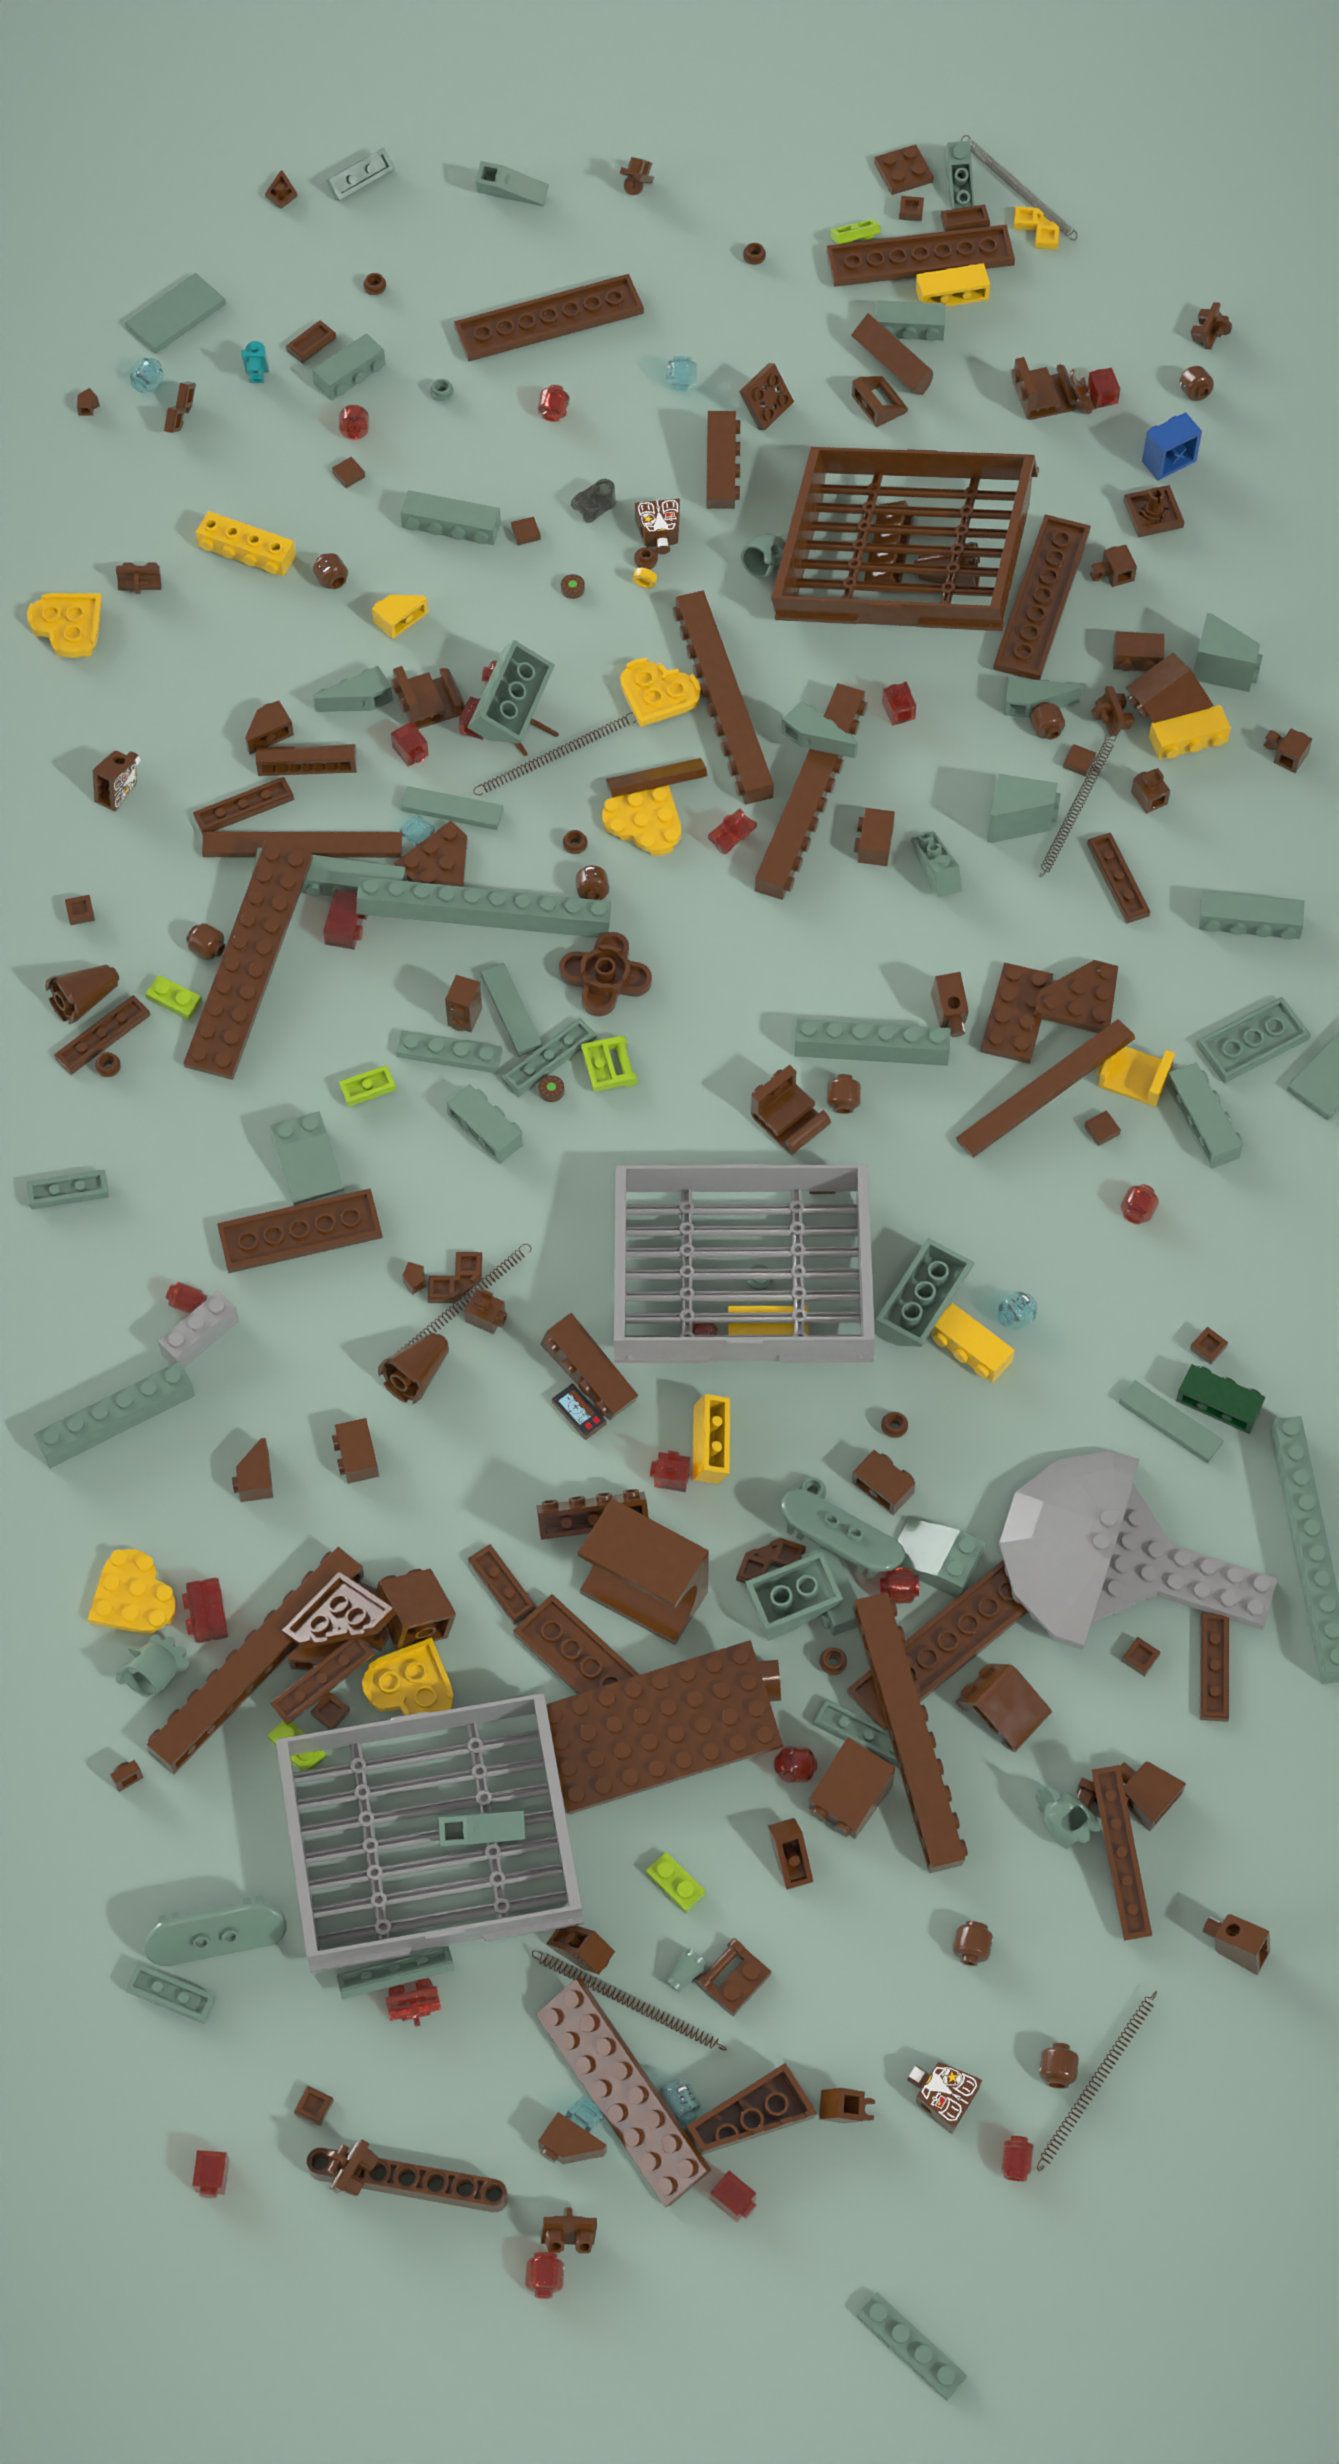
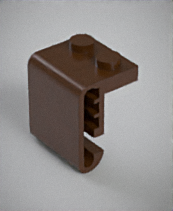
[1011,357,1079,420]
[391,666,467,730]
[751,1065,831,1155]
[955,1663,1052,1752]

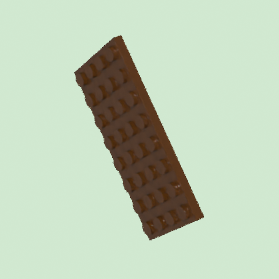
[546,1640,784,1815]

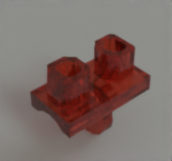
[708,808,757,855]
[385,1978,441,2027]

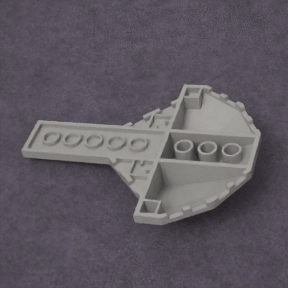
[998,1450,1278,1650]

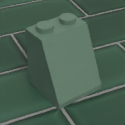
[1193,613,1263,692]
[987,773,1061,843]

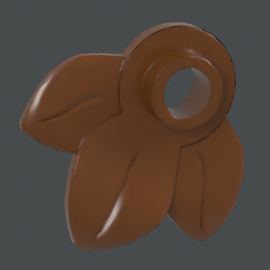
[1070,369,1097,414]

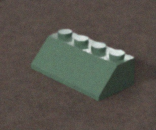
[468,640,555,744]
[874,1238,975,1347]

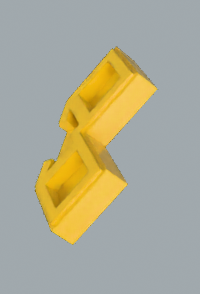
[1013,206,1059,250]

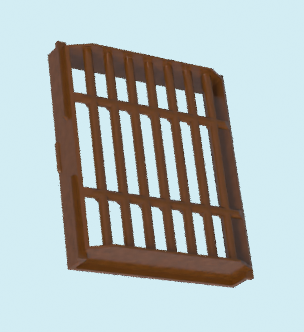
[771,447,1039,631]

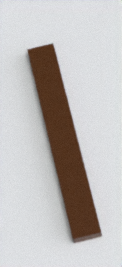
[202,832,403,858]
[956,1019,1135,1158]

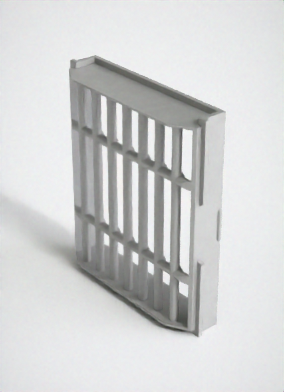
[614,1164,875,1363]
[276,1693,584,1973]

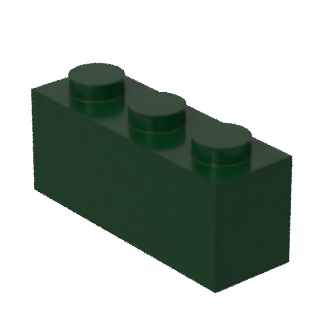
[1176,1364,1266,1434]

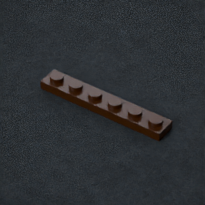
[1091,1765,1153,1941]

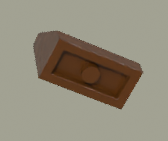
[852,376,908,428]

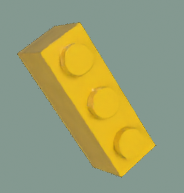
[915,263,990,307]
[1149,705,1231,760]
[931,1303,1015,1383]
[728,1306,809,1335]
[692,1394,730,1484]

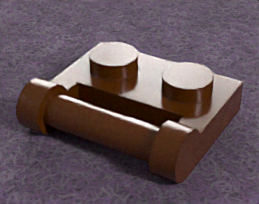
[695,1938,772,2016]

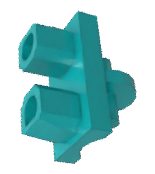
[241,341,269,383]

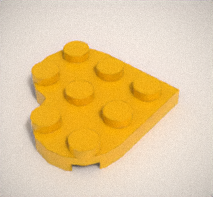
[27,593,102,658]
[620,658,701,727]
[602,785,681,856]
[88,1549,177,1634]
[362,1637,454,1715]

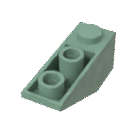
[945,141,975,209]
[475,161,549,206]
[313,666,393,712]
[1004,677,1082,718]
[782,701,858,758]
[911,831,962,898]
[438,1810,525,1846]

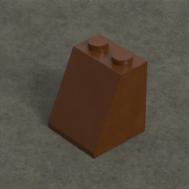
[1125,652,1214,723]
[375,1568,456,1651]
[808,1737,895,1839]

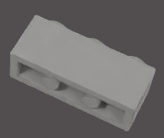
[158,1291,239,1368]

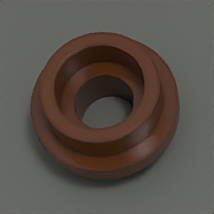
[743,242,766,265]
[363,273,386,295]
[634,547,658,570]
[563,830,588,854]
[95,1052,121,1077]
[881,1412,908,1438]
[819,1648,847,1675]

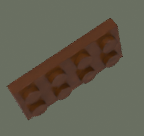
[980,962,1054,1064]

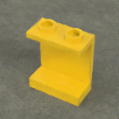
[1096,1046,1176,1107]

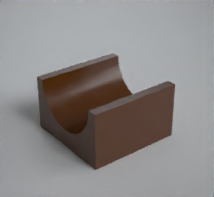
[578,1499,709,1645]

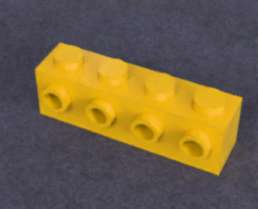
[196,511,296,577]

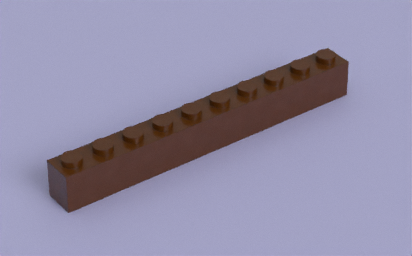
[673,590,774,805]
[755,683,868,900]
[146,1547,364,1774]
[853,1592,968,1874]

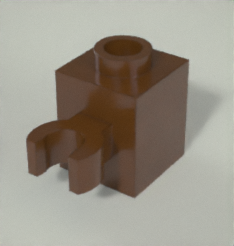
[1090,544,1137,587]
[1264,728,1312,773]
[1131,768,1170,814]
[464,1289,507,1335]
[819,2088,875,2123]

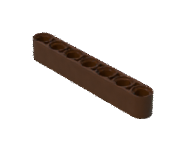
[306,2148,508,2212]

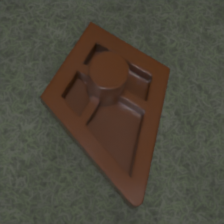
[265,170,297,209]

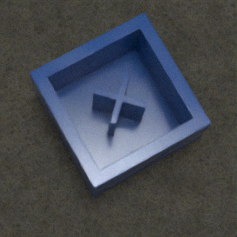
[1142,412,1202,481]

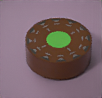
[561,574,585,599]
[539,1076,565,1102]

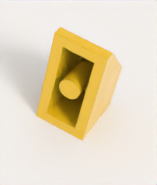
[372,595,428,640]

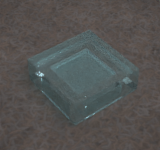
[400,813,435,846]
[565,2095,605,2133]

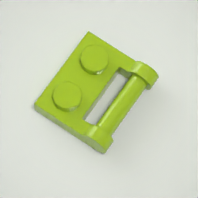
[581,1036,638,1093]

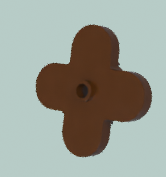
[559,932,652,1016]

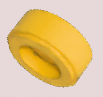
[632,568,658,589]

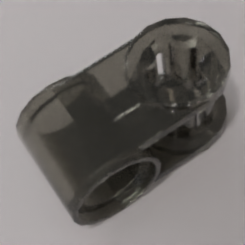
[571,479,616,523]

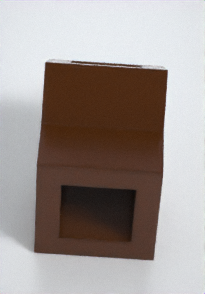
[77,388,100,416]
[402,1262,426,1295]

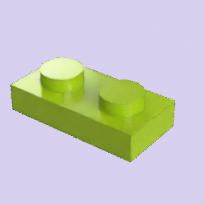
[830,219,881,244]
[145,975,203,1020]
[339,1065,397,1107]
[267,1721,326,1771]
[646,1852,706,1914]

